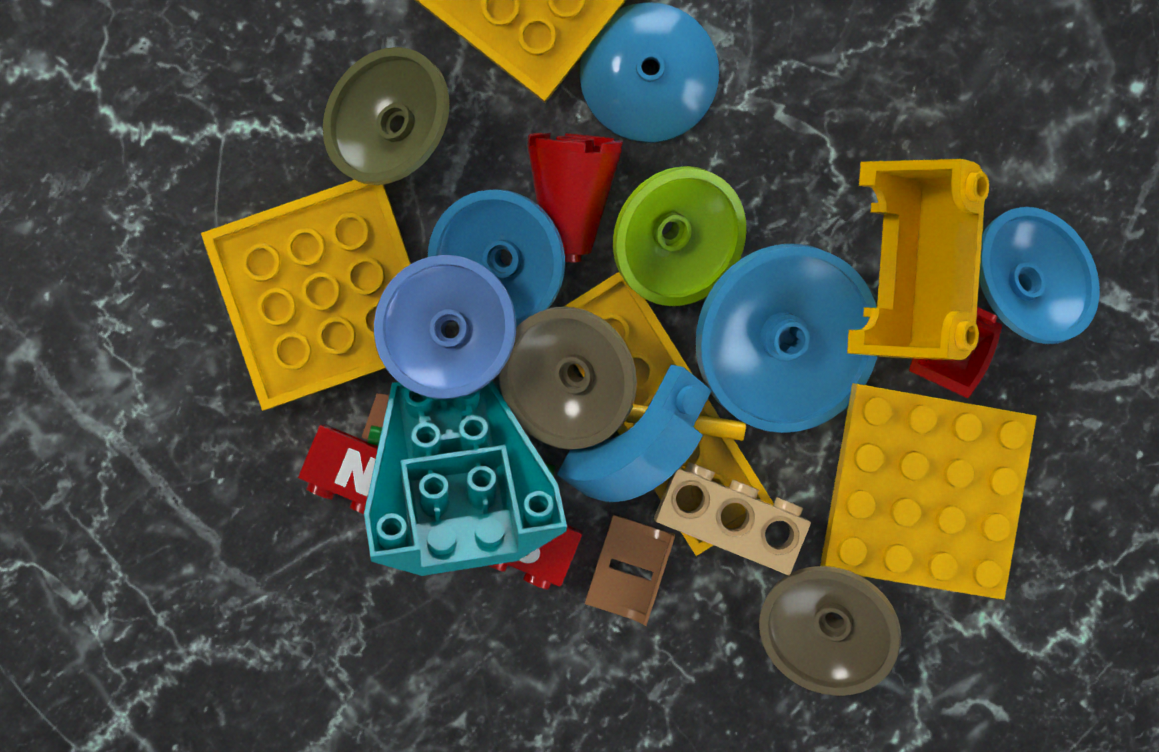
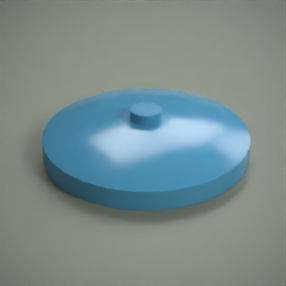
[695,244,877,433]

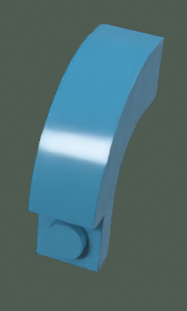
[557,364,711,502]

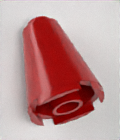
[527,133,623,262]

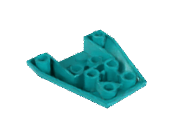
[364,381,567,576]

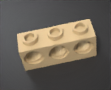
[654,462,811,576]

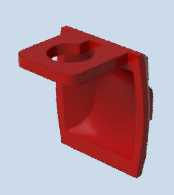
[909,307,1002,399]

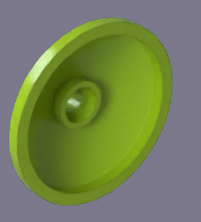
[613,166,746,306]

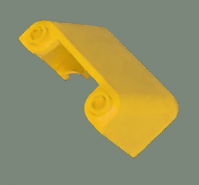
[847,159,989,360]

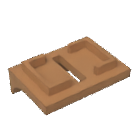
[585,514,675,626]

